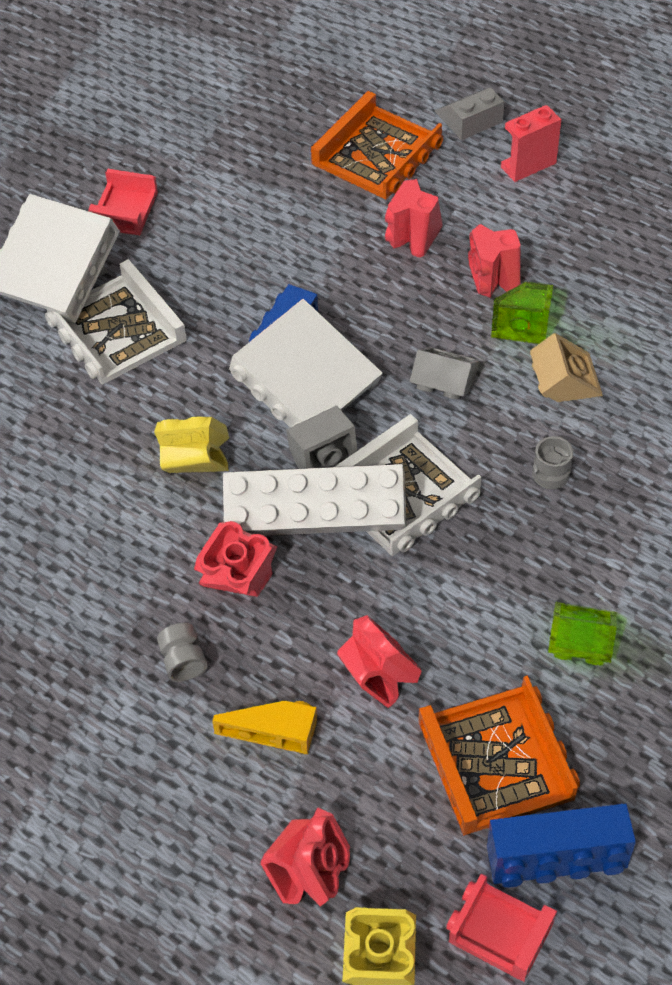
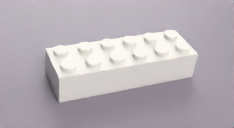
[223,464,407,536]

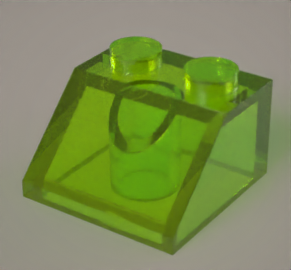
[491,282,553,344]
[548,602,617,665]

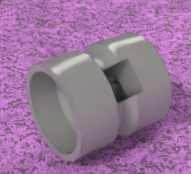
[532,436,573,489]
[157,623,207,682]

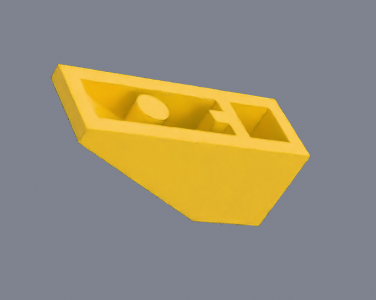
[212,701,317,755]

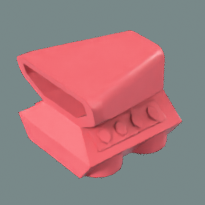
[385,179,442,257]
[468,224,521,297]
[194,521,278,597]
[337,615,422,708]
[260,807,350,907]

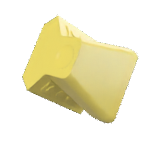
[154,417,229,473]
[342,908,416,985]

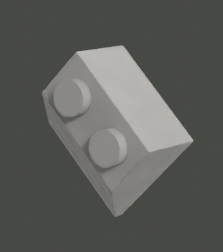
[435,87,504,140]
[410,347,481,400]
[286,405,357,469]

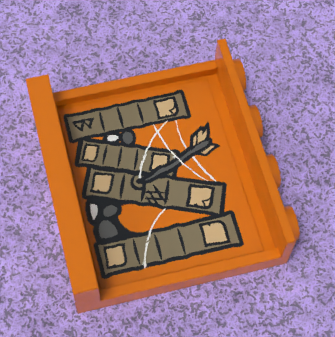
[311,91,443,200]
[418,676,580,836]

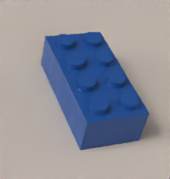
[487,803,636,888]

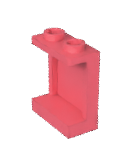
[501,105,562,182]
[88,169,158,236]
[446,874,557,982]

